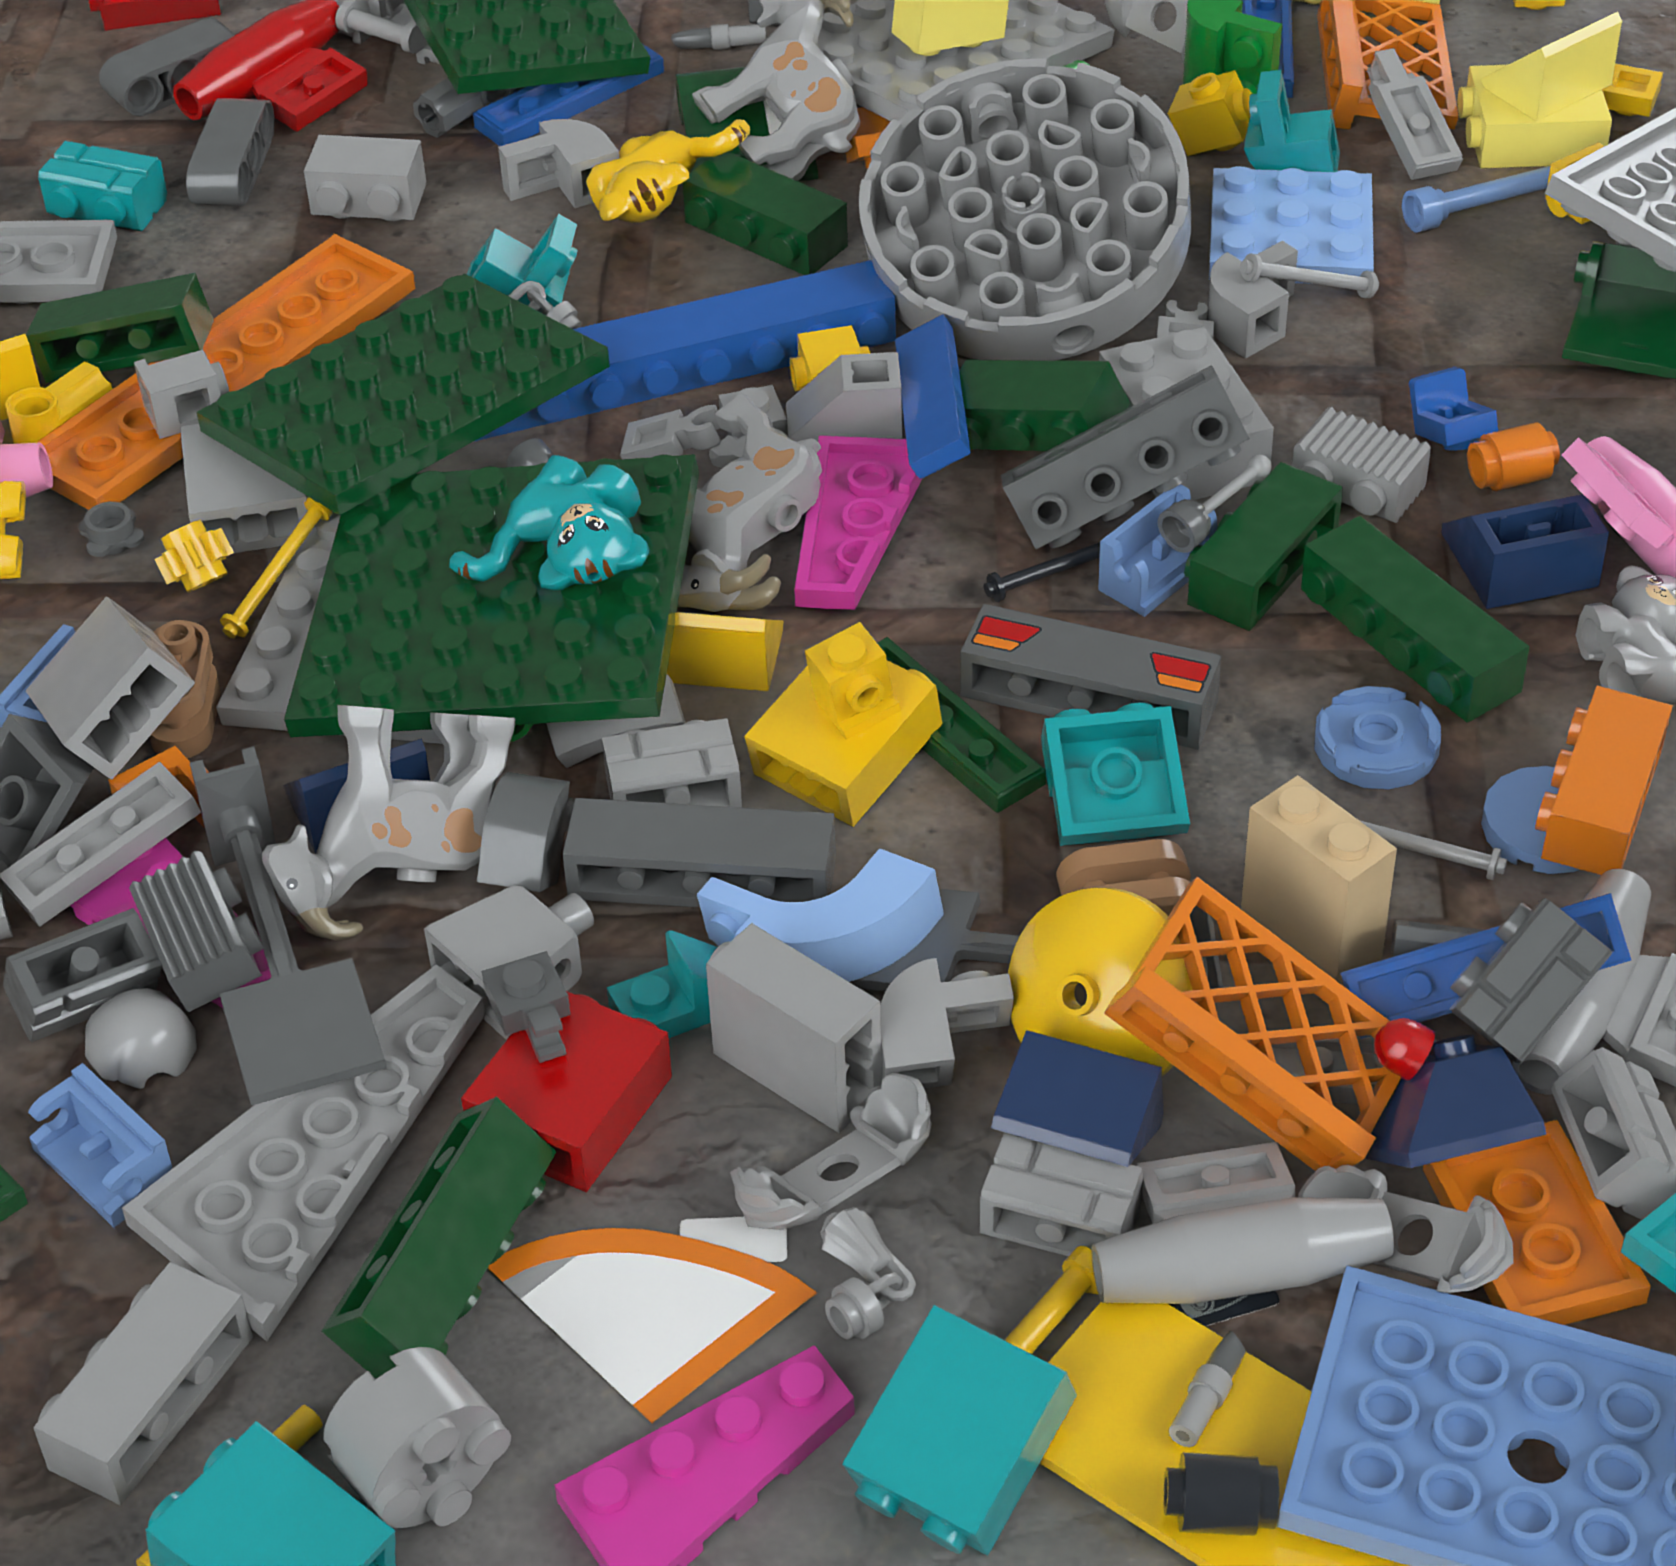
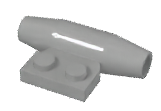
[1512,869,1676,1095]
[1092,1142,1394,1304]

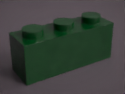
[682,152,848,275]
[26,273,214,383]
[959,360,1130,451]
[1184,462,1343,631]

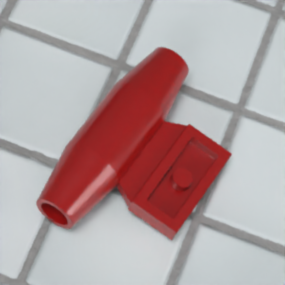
[173,0,368,131]

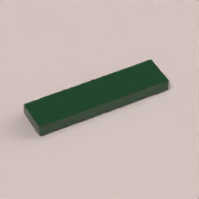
[877,637,1046,814]

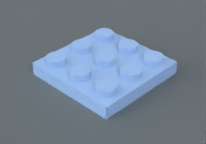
[1209,166,1374,284]

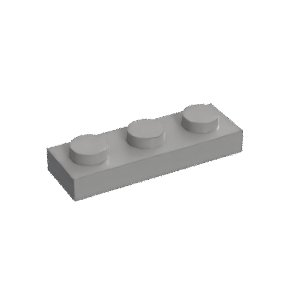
[0,762,201,927]

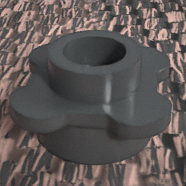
[78,502,144,557]

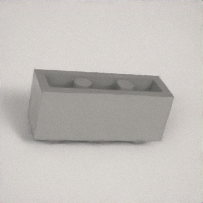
[33,1262,253,1506]

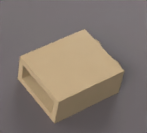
[1241,775,1397,986]

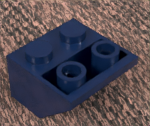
[1441,494,1609,609]

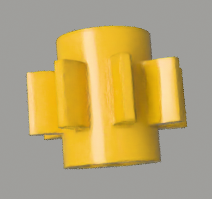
[154,520,234,592]

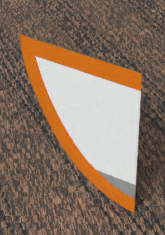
[488,1228,817,1424]

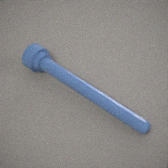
[1402,166,1550,233]

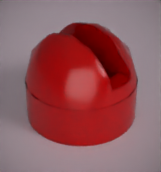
[1374,1018,1435,1081]

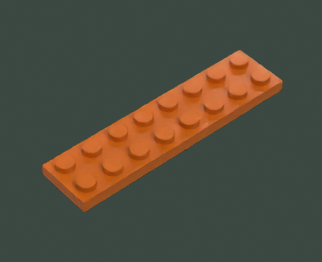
[36,234,416,510]

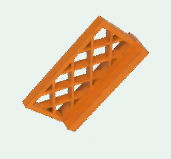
[1317,0,1459,130]
[1104,877,1401,1171]

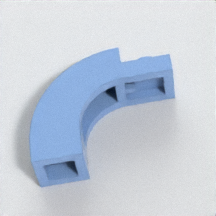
[697,848,944,982]

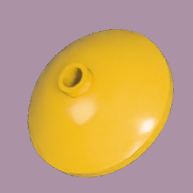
[1008,888,1192,1076]

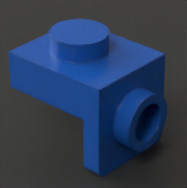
[1409,367,1498,451]

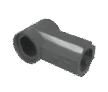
[413,78,516,138]

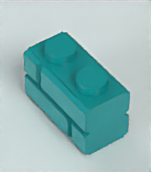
[38,141,168,232]

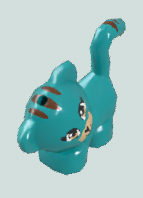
[449,455,649,590]

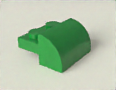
[1183,0,1282,94]

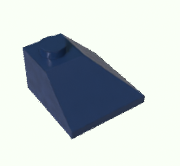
[1365,1035,1547,1168]

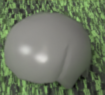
[85,988,197,1089]

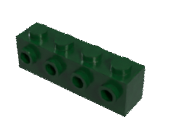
[1301,516,1530,723]
[321,1097,556,1379]

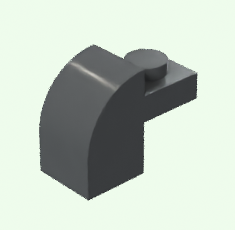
[477,772,575,892]

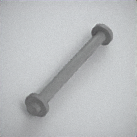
[1240,253,1379,299]
[1359,820,1507,880]

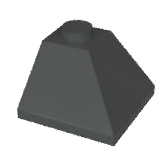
[0,714,94,873]

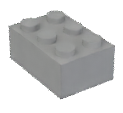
[1099,327,1274,500]

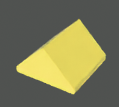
[1480,12,1622,121]

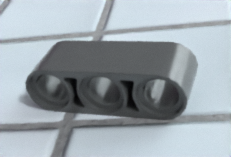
[99,18,235,116]
[187,98,274,206]

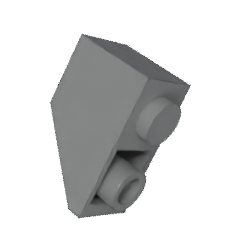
[786,352,902,442]

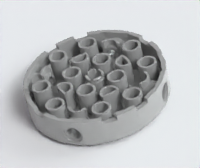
[859,58,1191,361]

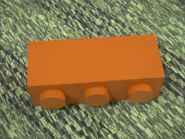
[1535,685,1673,875]

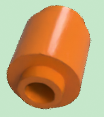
[1467,422,1560,491]

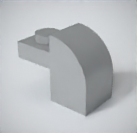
[498,119,619,208]
[1207,240,1298,359]
[880,958,1014,1088]

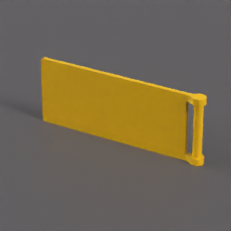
[1005,1246,1408,1566]

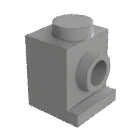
[134,350,229,439]

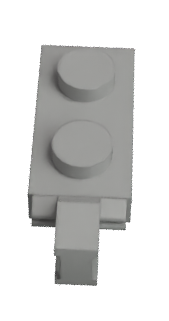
[1367,48,1463,180]

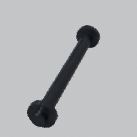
[983,542,1100,602]

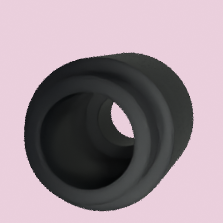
[1163,1452,1279,1536]

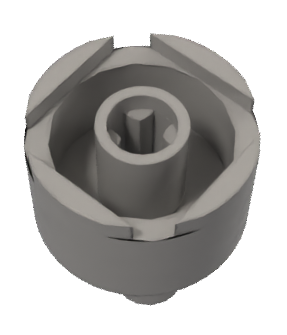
[324,1347,511,1528]

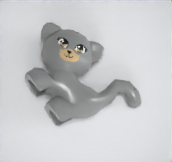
[1576,565,1676,703]

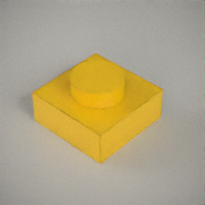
[1602,64,1663,117]

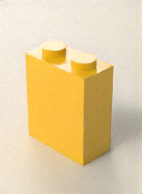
[744,634,943,827]

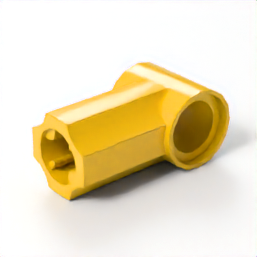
[5,361,112,444]

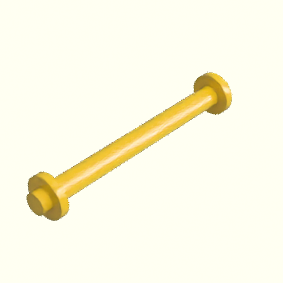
[220,497,332,638]

